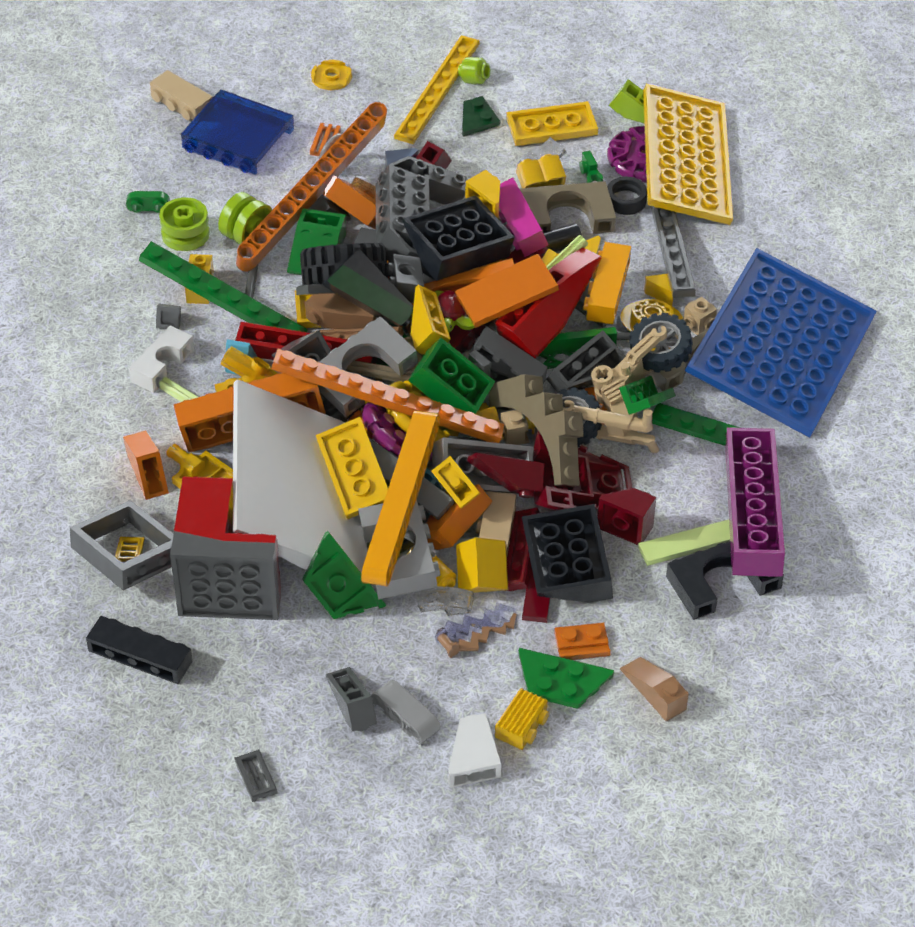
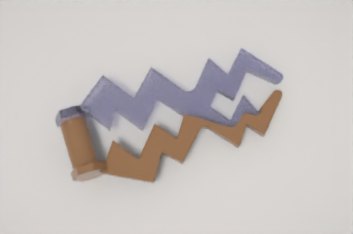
[435,603,516,658]

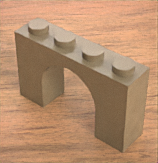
[520,181,616,234]

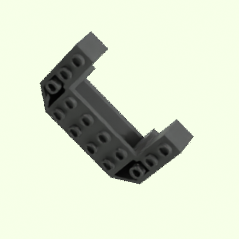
[376,156,470,280]

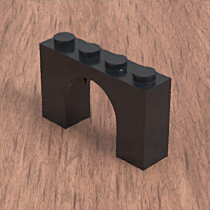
[666,541,784,620]

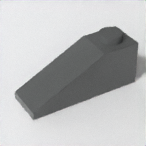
[325,667,377,731]

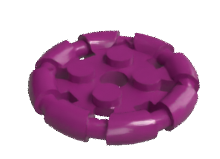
[607,126,647,183]
[362,402,432,463]

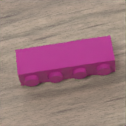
[499,177,548,257]

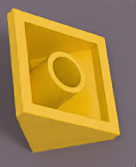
[456,537,508,593]

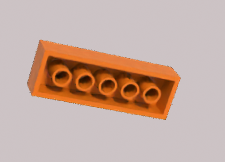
[173,373,326,452]

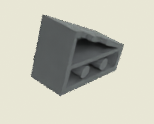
[474,326,547,384]
[546,330,626,392]

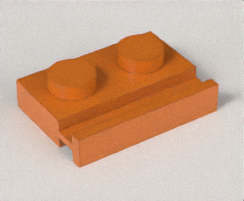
[554,622,611,660]

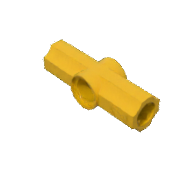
[220,346,278,383]

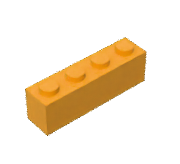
[583,242,632,325]

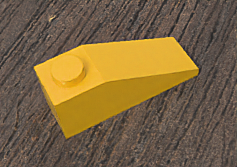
[411,285,450,354]

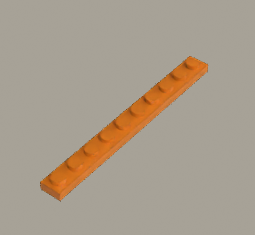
[271,348,504,443]

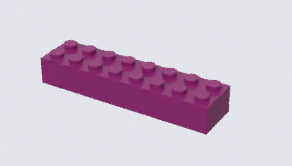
[725,428,785,577]

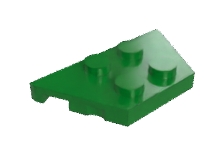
[302,531,386,619]
[518,648,614,709]

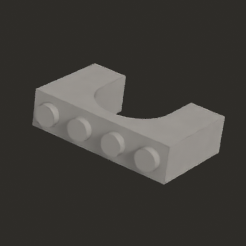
[318,316,418,418]
[358,499,440,600]

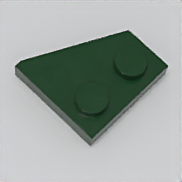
[462,96,500,137]

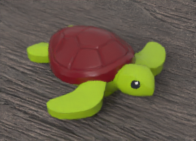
[435,290,475,333]

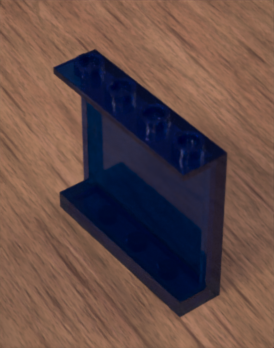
[181,89,294,175]

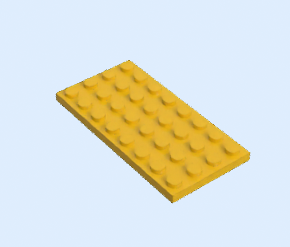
[643,83,733,225]

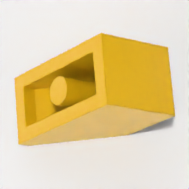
[465,170,500,219]

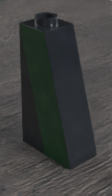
[322,249,413,327]

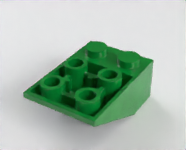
[287,208,347,275]

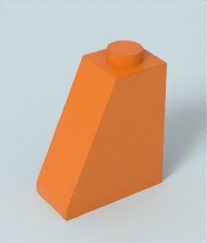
[322,176,376,230]
[123,430,169,500]
[426,484,492,550]

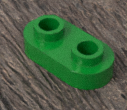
[126,191,170,213]

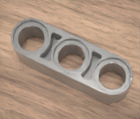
[371,679,441,745]

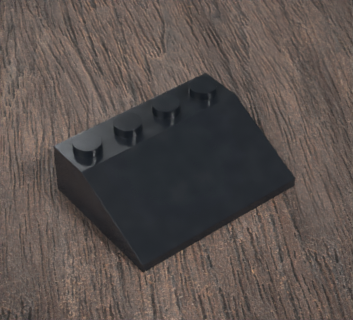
[402,195,514,281]
[522,504,613,603]

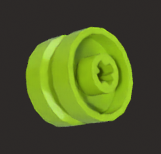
[218,192,272,245]
[159,197,210,251]

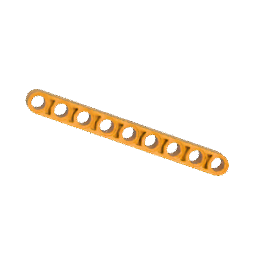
[361,411,440,587]

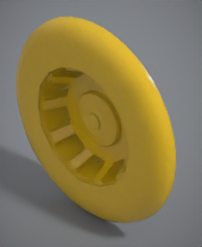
[620,299,683,332]

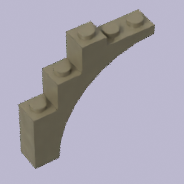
[489,374,584,487]

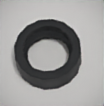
[607,176,647,215]

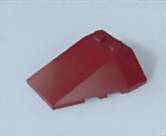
[533,431,632,510]

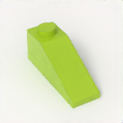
[608,79,645,124]

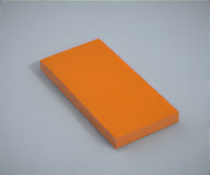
[455,254,559,328]

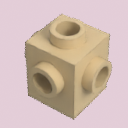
[684,297,717,335]

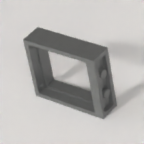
[70,500,173,591]

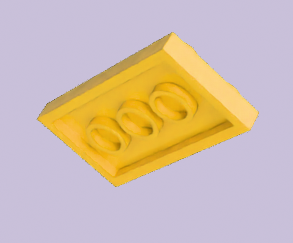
[506,101,598,146]
[315,417,388,519]

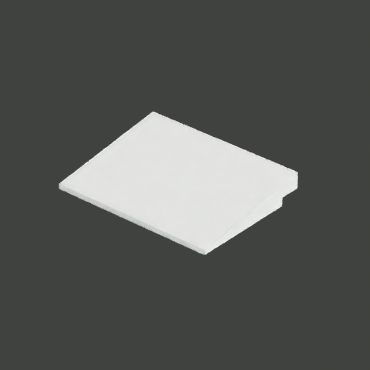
[233,379,367,573]

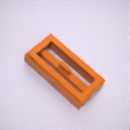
[310,123,341,156]

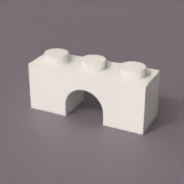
[129,325,194,393]

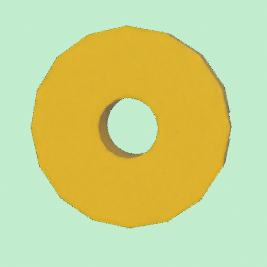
[311,60,352,90]

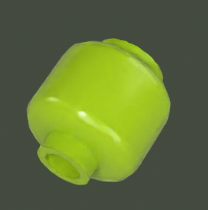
[458,57,490,84]

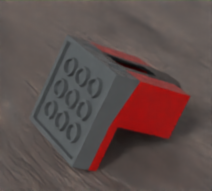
[170,476,281,620]

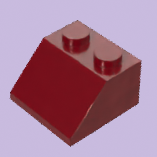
[598,488,657,545]

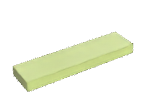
[638,519,730,566]

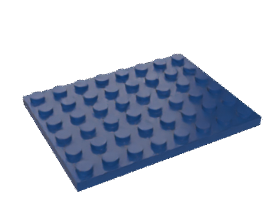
[685,247,877,438]

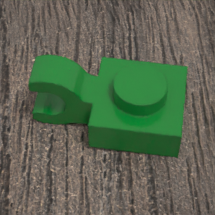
[579,151,603,183]

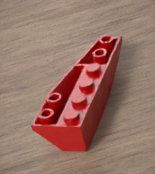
[495,247,601,359]

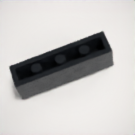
[86,616,193,684]

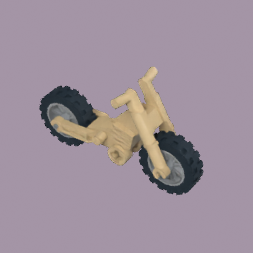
[553,313,693,453]

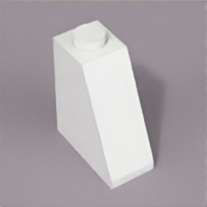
[448,713,501,788]

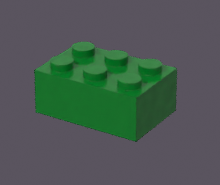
[408,338,495,414]

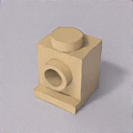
[500,410,529,445]

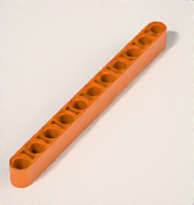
[236,102,387,272]

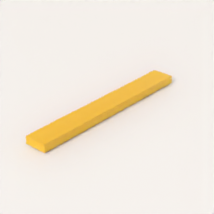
[394,35,480,144]

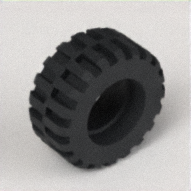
[300,243,388,285]

